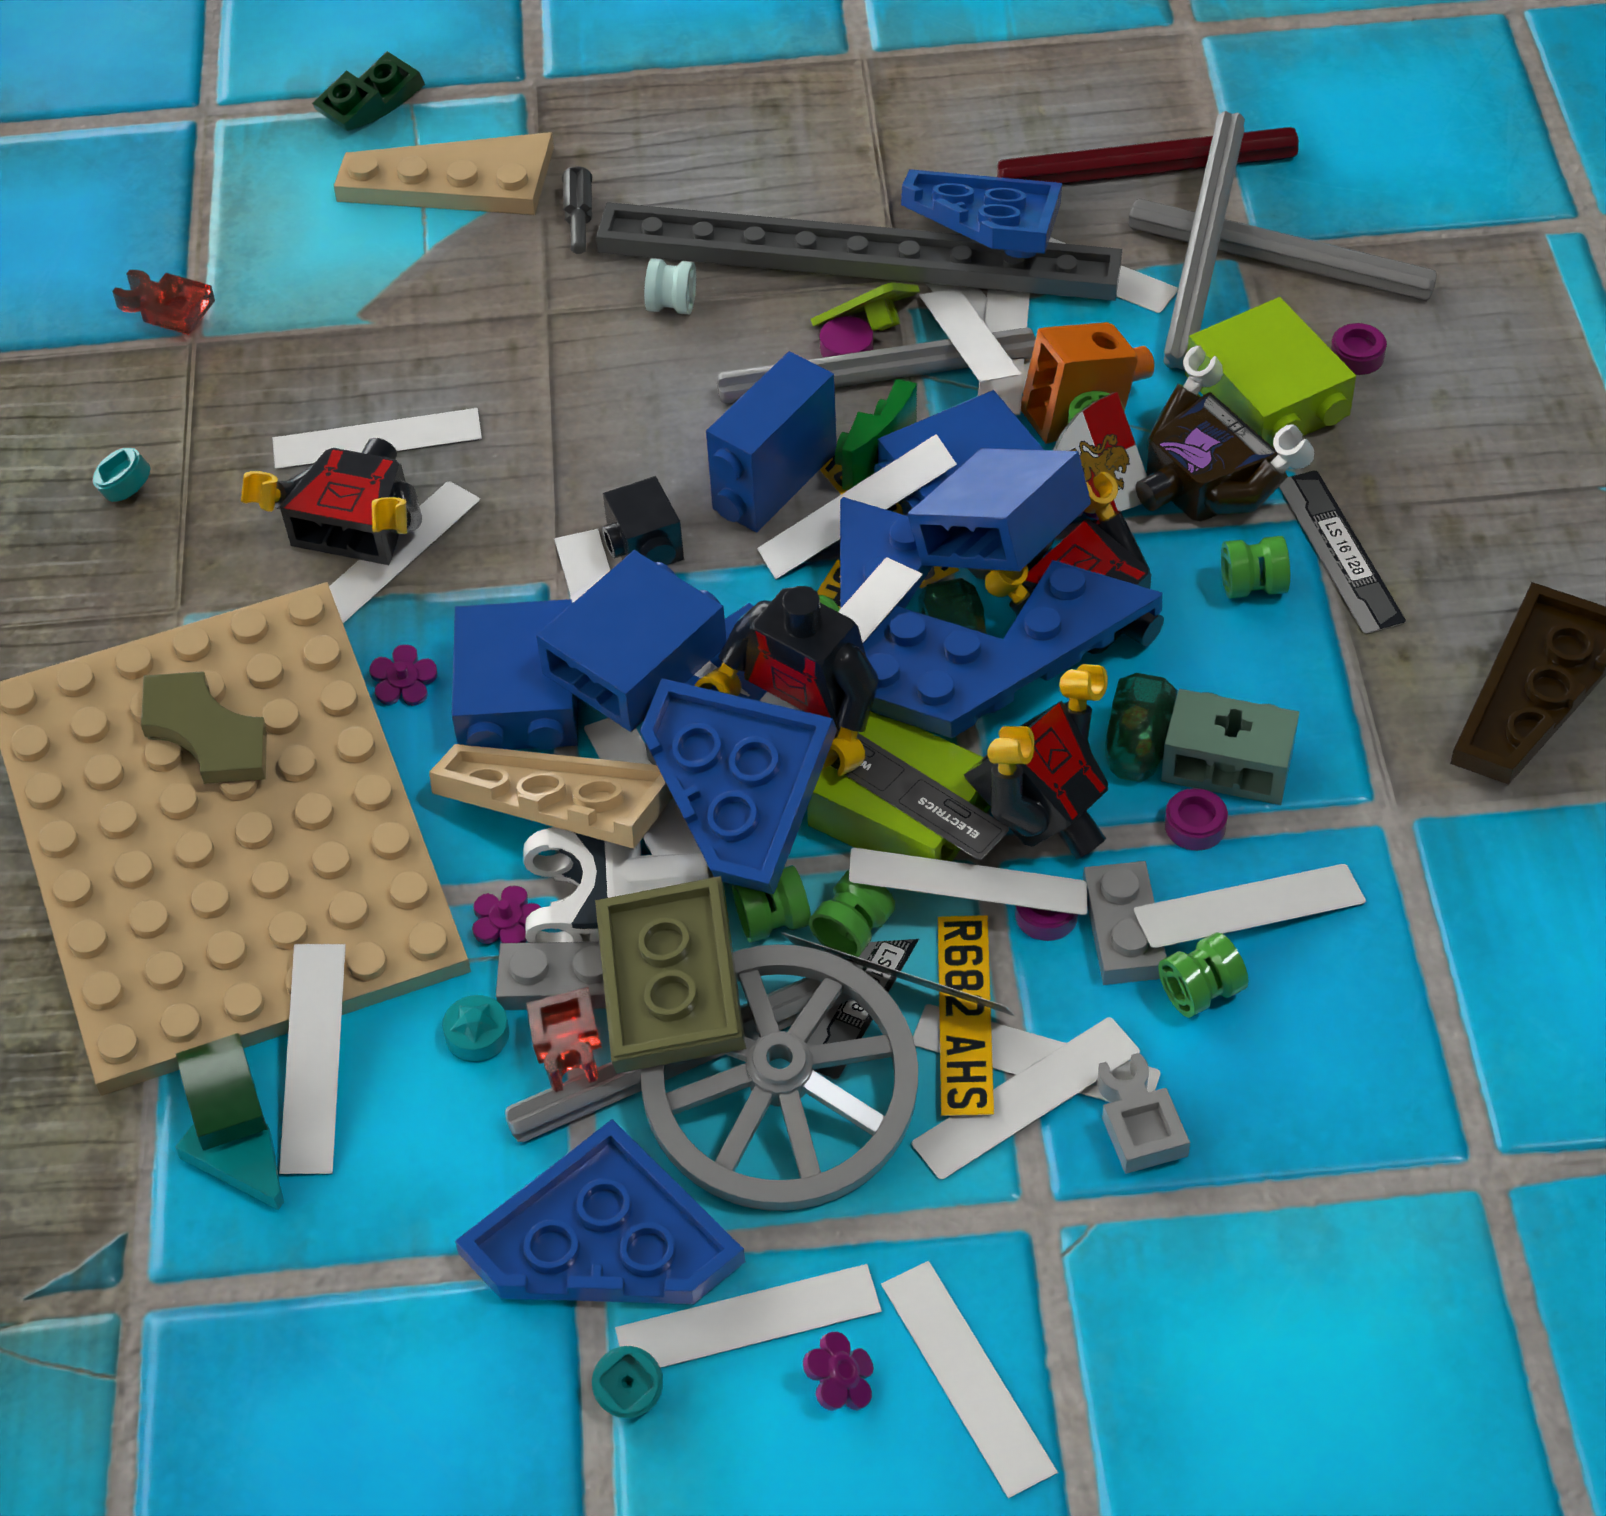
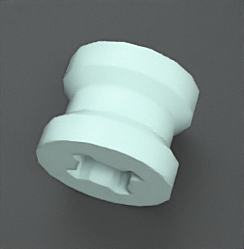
[644,259,696,315]

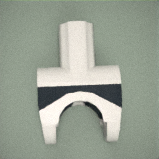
[523,827,709,943]

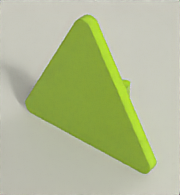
[810,282,920,331]

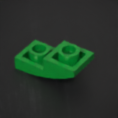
[835,379,917,490]

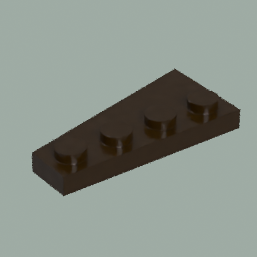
[1450,582,1606,785]

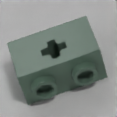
[1161,689,1300,805]

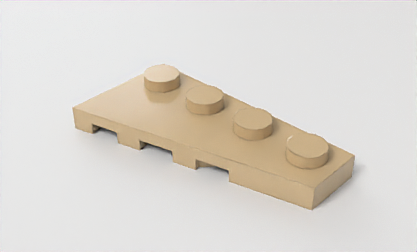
[334,132,554,215]
[429,744,673,849]

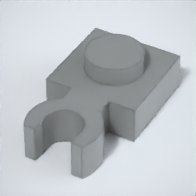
[1097,1053,1190,1174]

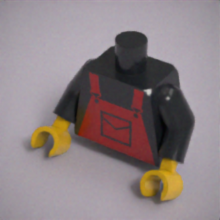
[241,438,422,565]
[985,472,1164,654]
[695,586,879,776]
[964,664,1108,859]

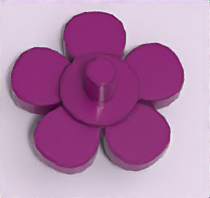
[369,645,438,706]
[472,885,541,944]
[803,1332,874,1411]

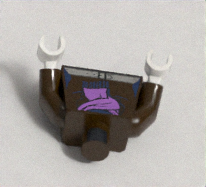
[1135,346,1314,522]

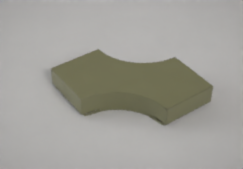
[141,671,267,784]

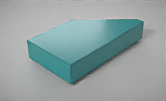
[175,1123,284,1210]

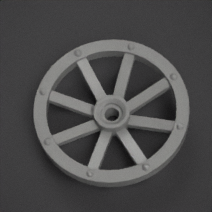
[641,944,918,1211]

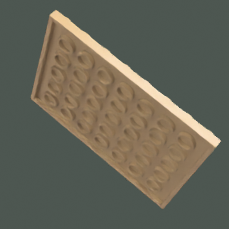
[0,582,471,1096]

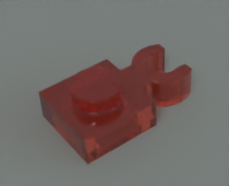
[112,270,215,335]
[526,987,602,1092]

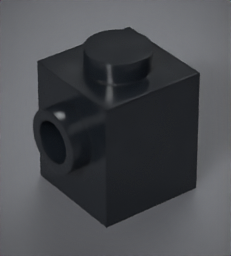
[602,476,684,566]

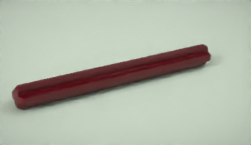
[997,127,1299,184]

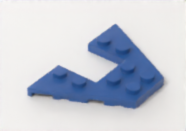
[840,497,1163,738]

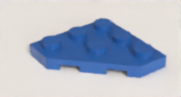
[901,169,1062,258]
[640,678,837,895]
[455,1119,745,1304]

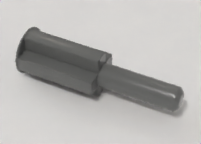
[562,166,592,254]

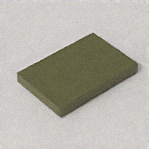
[595,876,746,1074]

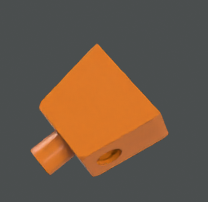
[1021,322,1154,444]

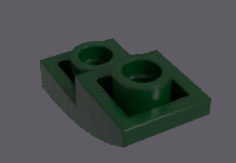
[312,51,425,131]
[176,1033,268,1151]

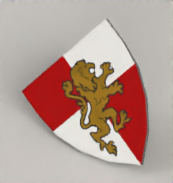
[1053,392,1147,514]

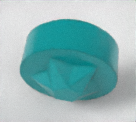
[93,448,151,502]
[442,995,509,1062]
[592,1346,663,1418]

